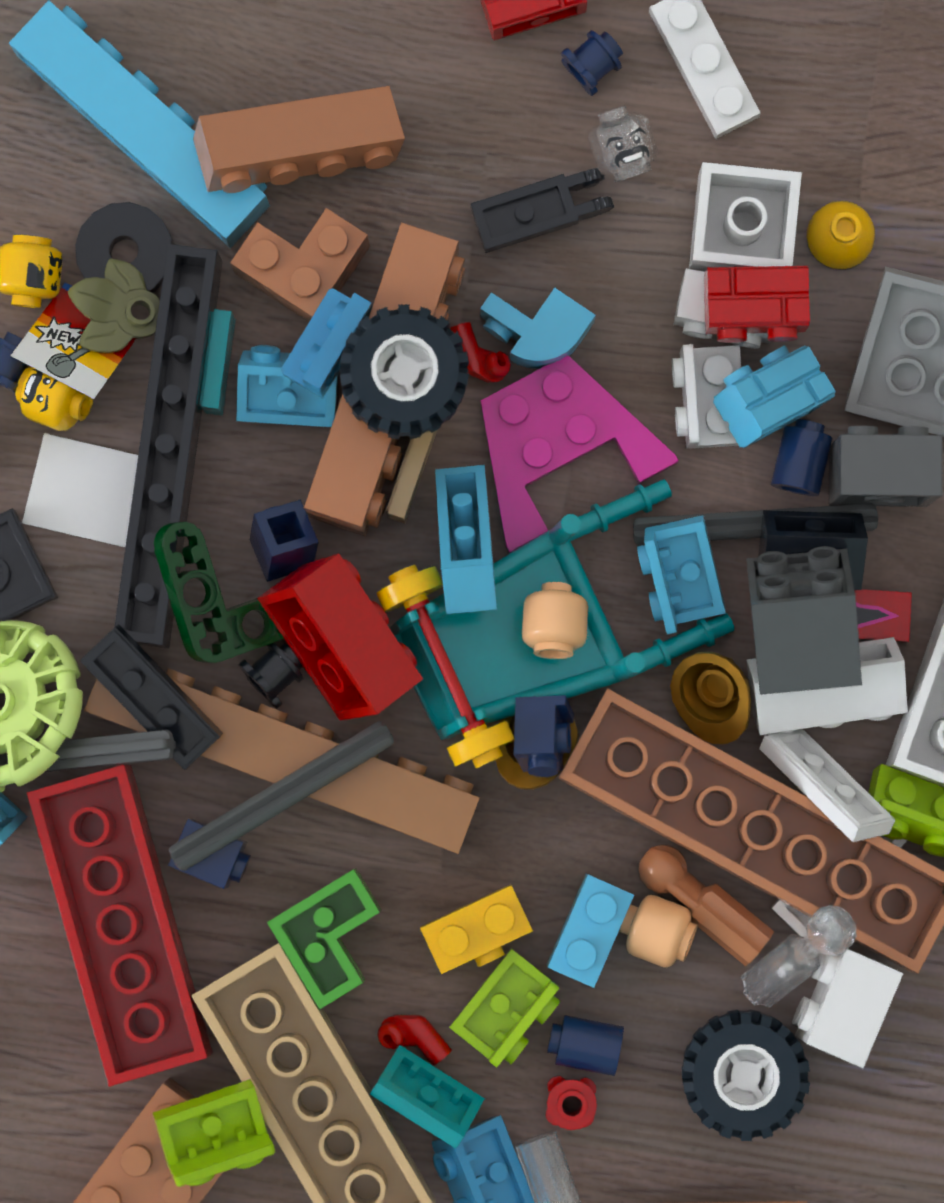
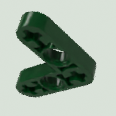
[154,521,284,663]

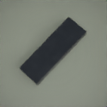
[80,624,223,770]

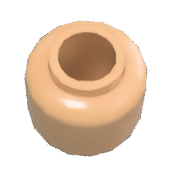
[522,582,588,659]
[620,895,698,968]

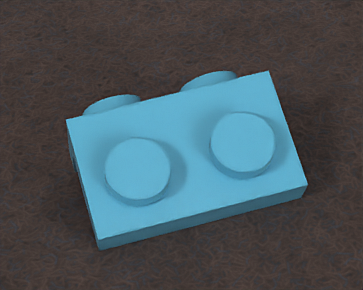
[637,515,726,634]

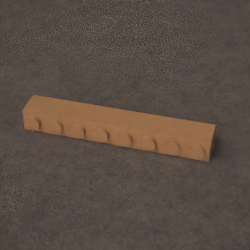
[84,668,480,854]

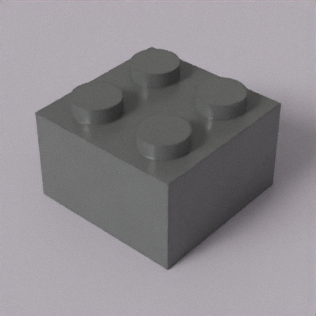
[829,426,943,507]

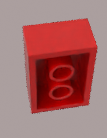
[257,553,423,721]

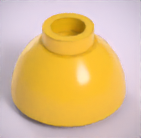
[807,201,875,269]

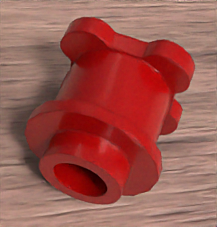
[545,1075,597,1130]

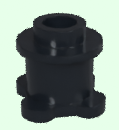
[238,643,304,709]

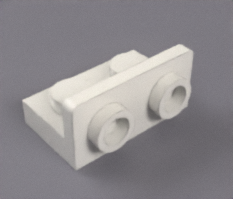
[672,344,741,449]

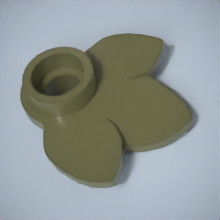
[68,259,160,353]

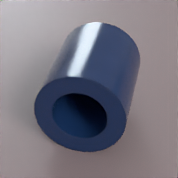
[771,419,833,496]
[547,1015,624,1076]

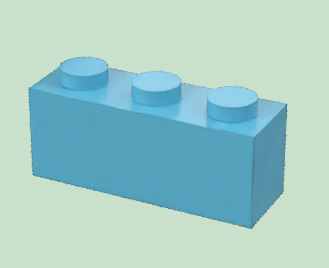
[435,465,497,614]

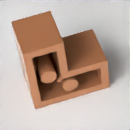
[230,208,370,322]

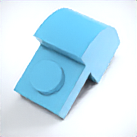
[480,288,596,369]

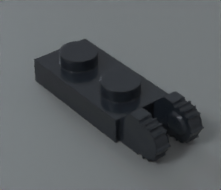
[470,167,615,254]

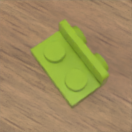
[868,764,944,857]

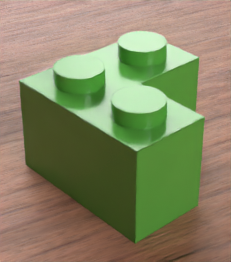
[267,868,382,1010]

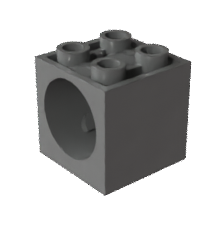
[746,546,862,695]

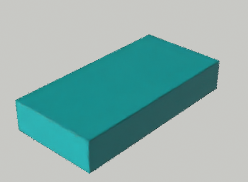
[199,309,236,416]

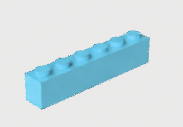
[9,0,270,249]

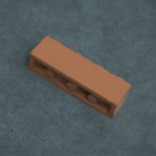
[193,86,405,193]

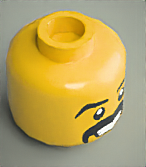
[15,366,93,431]

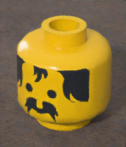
[0,235,63,308]

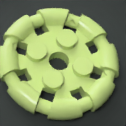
[0,620,83,792]

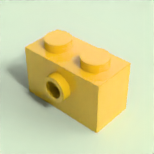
[420,884,533,974]

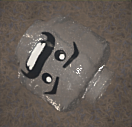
[588,105,658,182]

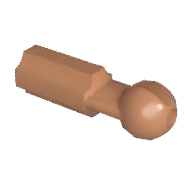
[639,845,775,966]

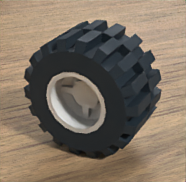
[340,304,469,439]
[682,1009,810,1141]

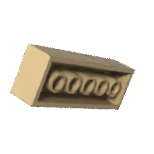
[191,943,436,1203]

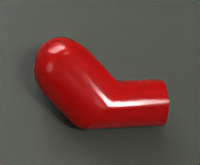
[450,322,511,383]
[377,1014,452,1066]

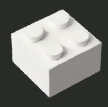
[689,162,802,272]
[792,944,903,1068]

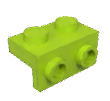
[449,948,560,1068]
[152,1079,275,1187]

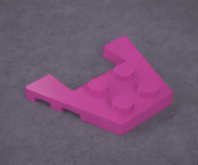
[481,355,679,554]

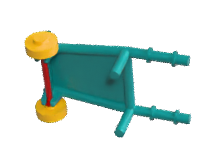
[376,479,734,768]

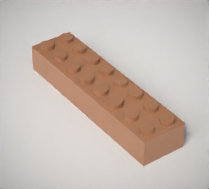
[559,688,944,974]

